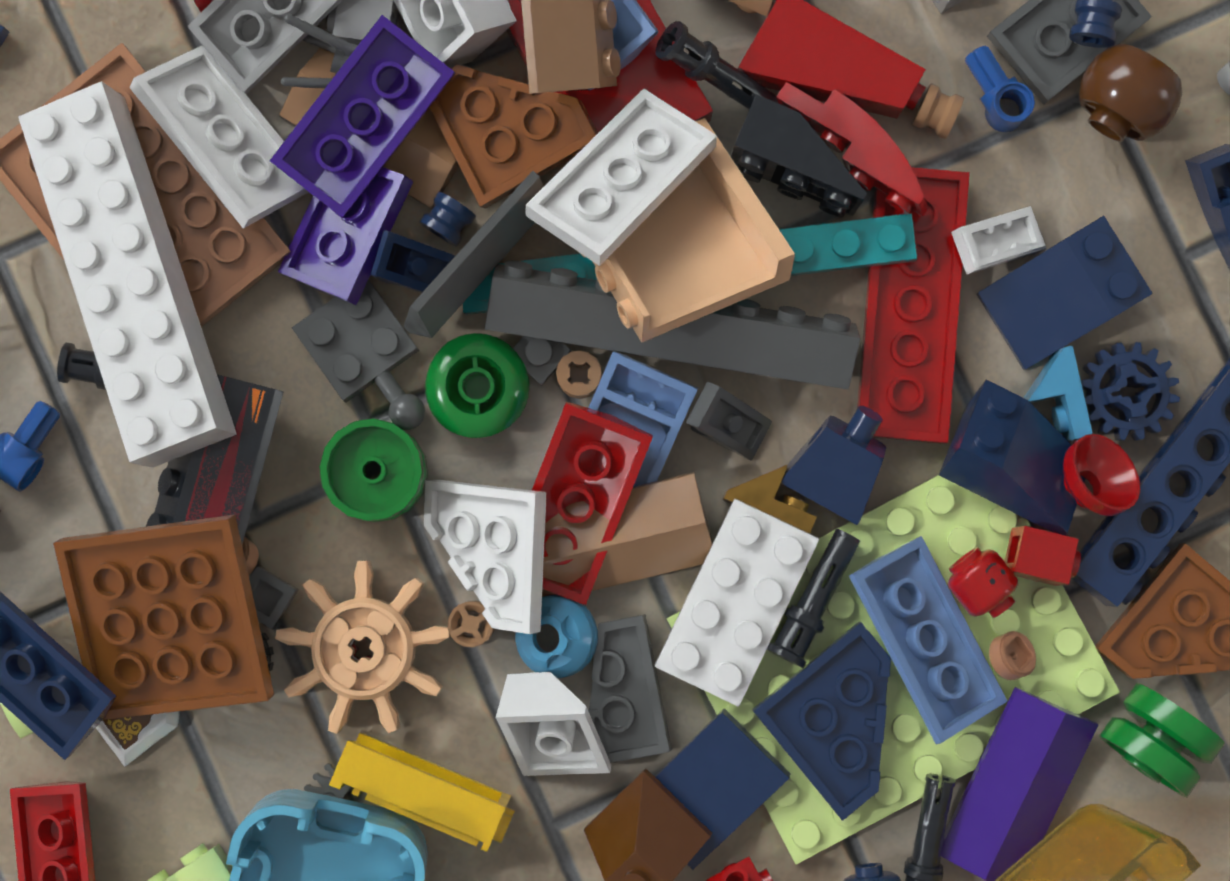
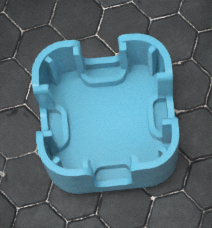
[226,789,428,881]

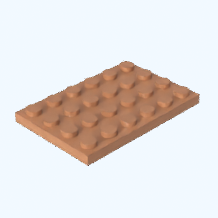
[0,43,291,327]

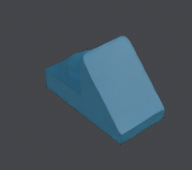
[1024,346,1093,441]

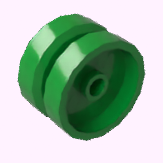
[319,418,428,522]
[1099,683,1225,798]

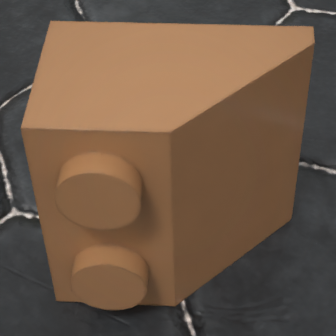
[521,0,621,94]

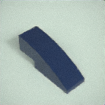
[1185,144,1230,270]

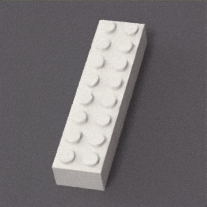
[18,81,237,468]

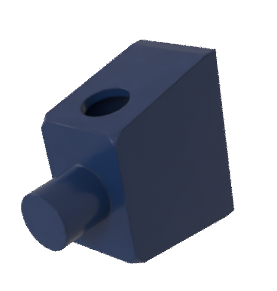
[781,406,886,525]

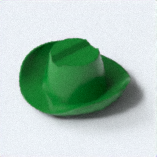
[425,333,530,438]

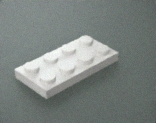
[130,45,308,229]
[526,89,717,266]
[655,498,819,707]

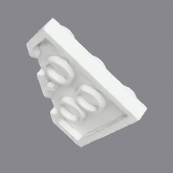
[424,480,546,634]

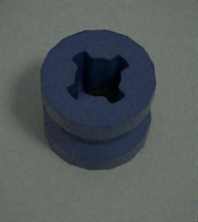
[1069,0,1122,48]
[419,191,476,247]

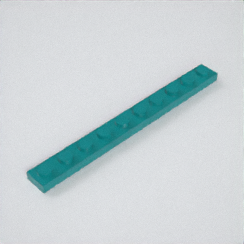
[463,213,917,315]

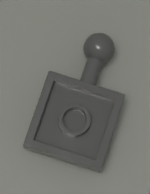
[292,279,425,430]

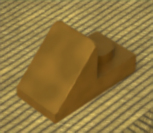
[722,465,817,534]

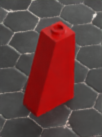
[738,0,926,119]

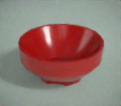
[1063,434,1140,516]

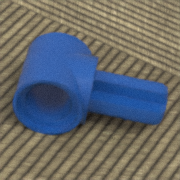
[965,45,1035,132]
[0,401,60,492]

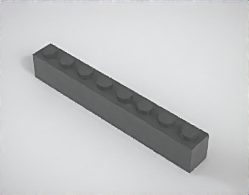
[485,260,861,390]

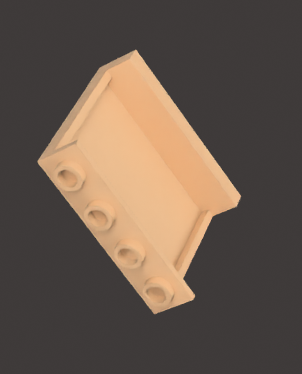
[581,118,795,343]

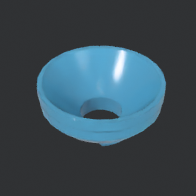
[515,595,598,678]

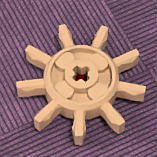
[275,561,451,734]

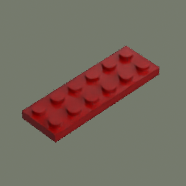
[857,167,970,444]

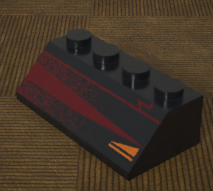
[146,374,284,543]

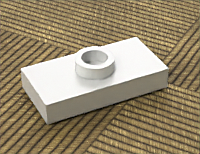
[951,206,1046,275]

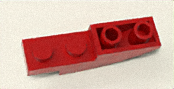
[776,82,928,216]

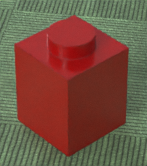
[1004,526,1081,586]

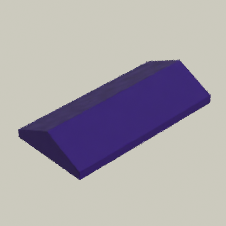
[269,15,456,218]
[941,687,1099,881]

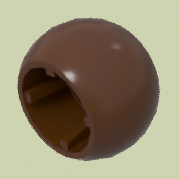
[1079,44,1182,142]

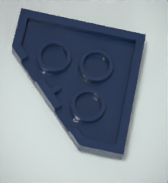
[752,622,891,821]

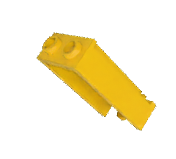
[329,732,515,852]

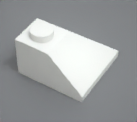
[496,672,612,776]

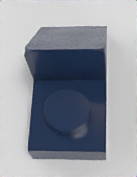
[371,230,456,293]

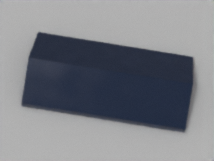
[0,591,116,760]

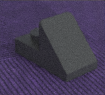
[686,382,772,461]

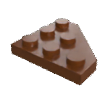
[430,64,598,208]
[1095,543,1230,679]

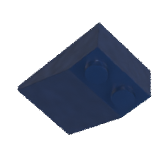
[976,216,1153,370]
[939,379,1086,536]

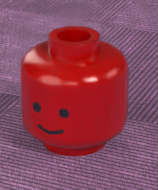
[948,547,1018,618]

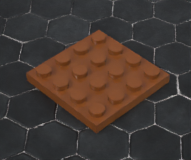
[53,515,274,720]

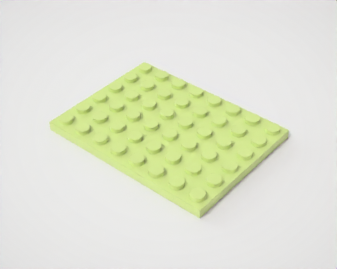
[666,475,1120,865]

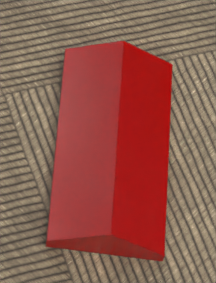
[532,402,653,606]
[10,781,95,881]

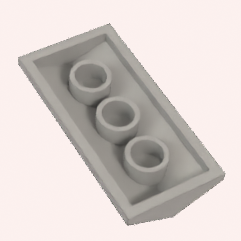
[187,0,343,94]

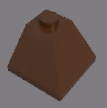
[584,768,712,881]

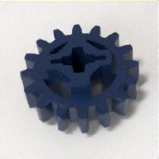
[1081,342,1180,441]

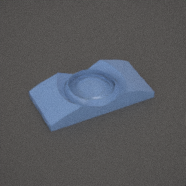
[588,351,698,487]

